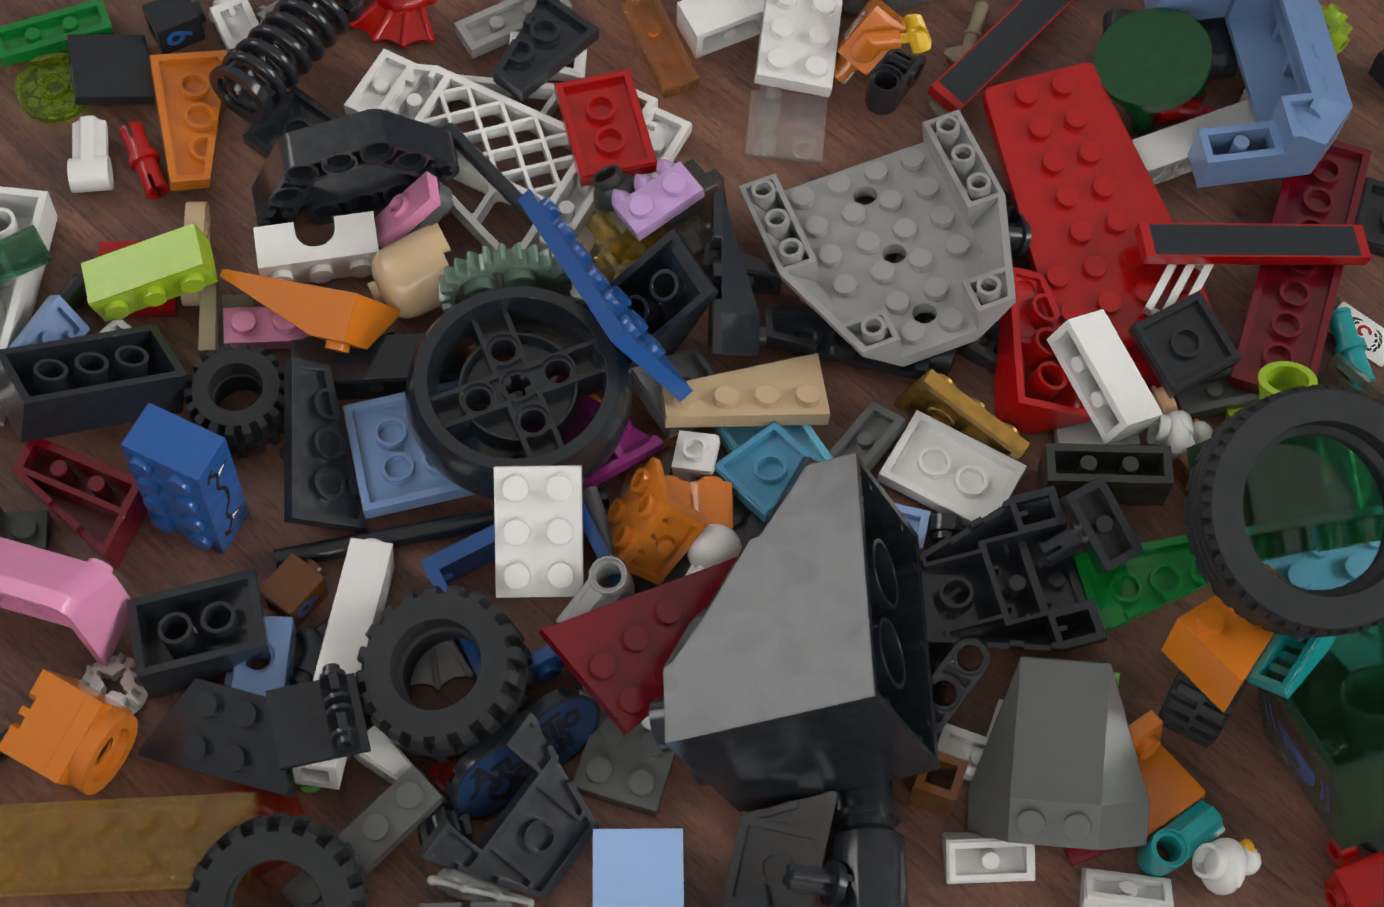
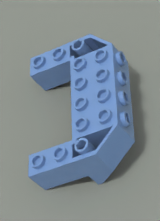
[1144,0,1353,188]

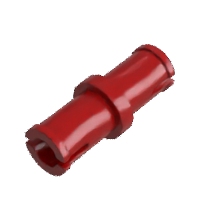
[119,121,170,199]

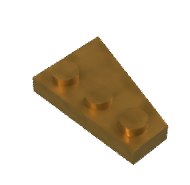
[893,369,1030,460]

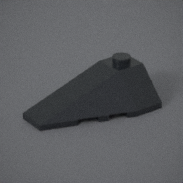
[707,191,767,357]

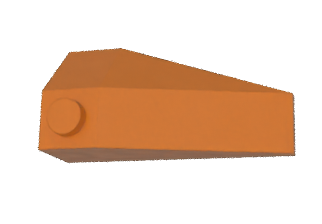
[220,269,400,354]

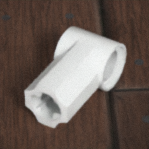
[67,116,114,193]

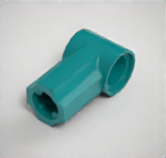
[1136,800,1226,878]

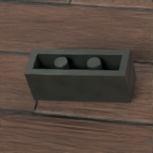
[1038,443,1174,505]

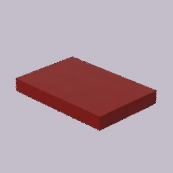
[554,69,657,187]

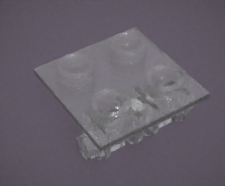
[745,85,828,163]

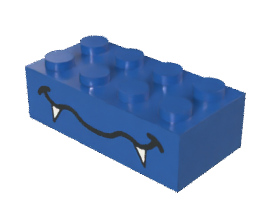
[121,403,249,554]

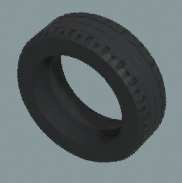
[1184,384,1384,638]

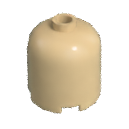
[367,223,454,319]

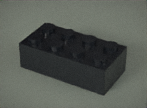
[0,324,187,443]

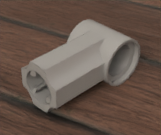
[556,556,635,623]

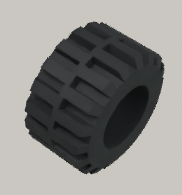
[184,343,284,458]
[1158,668,1253,748]

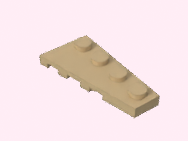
[660,353,830,428]

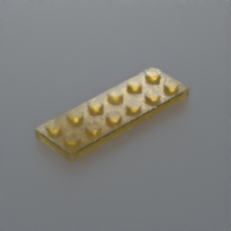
[0,792,258,897]

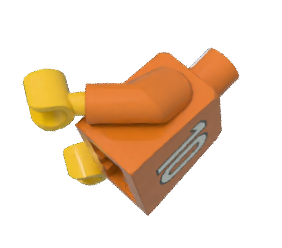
[834,0,932,84]

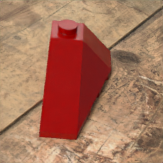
[994,267,1091,434]

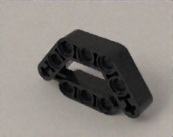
[252,109,460,227]

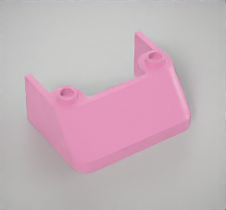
[0,537,131,667]

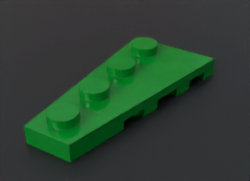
[1072,535,1211,633]

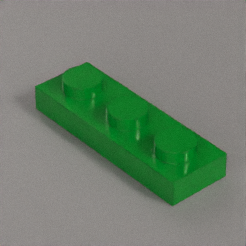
[0,0,115,68]

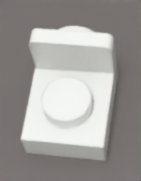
[208,0,262,53]
[671,430,720,482]

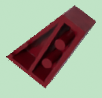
[11,439,148,570]

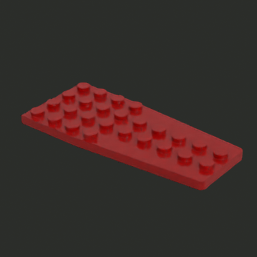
[982,62,1214,393]

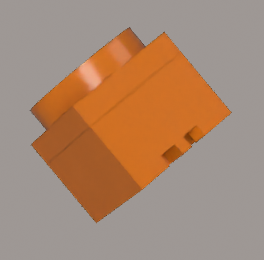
[0,669,138,795]

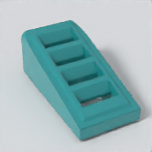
[1246,633,1336,699]

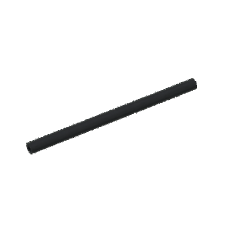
[273,487,609,568]

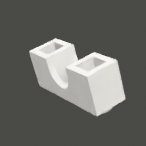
[253,211,379,283]

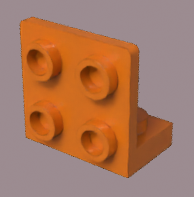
[607,457,708,586]
[1128,710,1206,839]

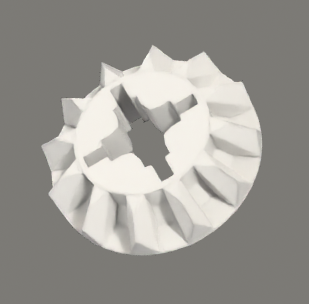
[79,652,149,715]

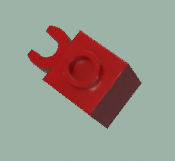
[1323,832,1384,907]

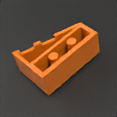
[1161,564,1287,713]

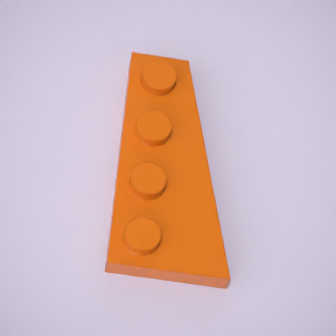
[150,50,227,191]

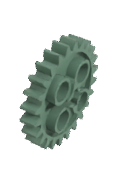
[438,242,572,312]

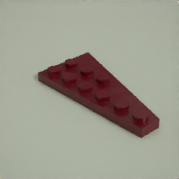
[539,557,737,736]

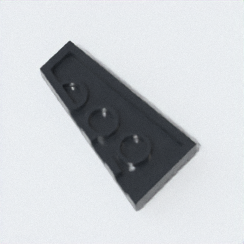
[764,305,929,380]

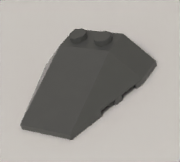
[967,656,1149,850]

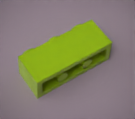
[81,223,218,322]

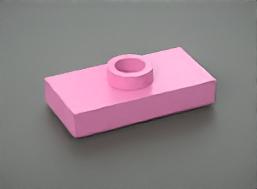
[374,171,441,248]

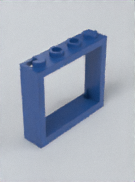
[421,502,621,683]

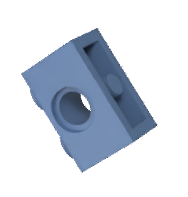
[225,616,297,696]

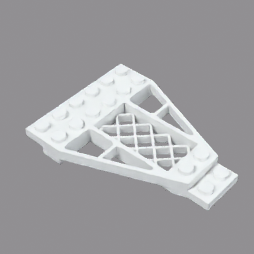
[344,49,692,304]

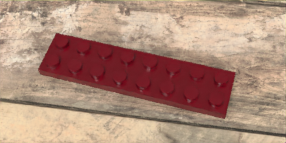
[1227,140,1372,395]

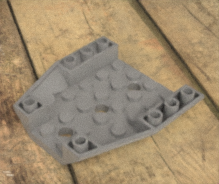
[739,110,1016,367]

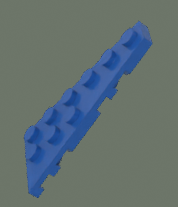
[517,189,693,402]

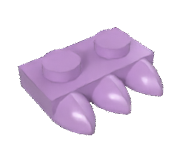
[612,159,705,241]

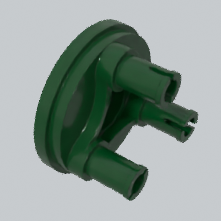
[1094,8,1213,135]

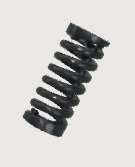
[209,0,365,123]

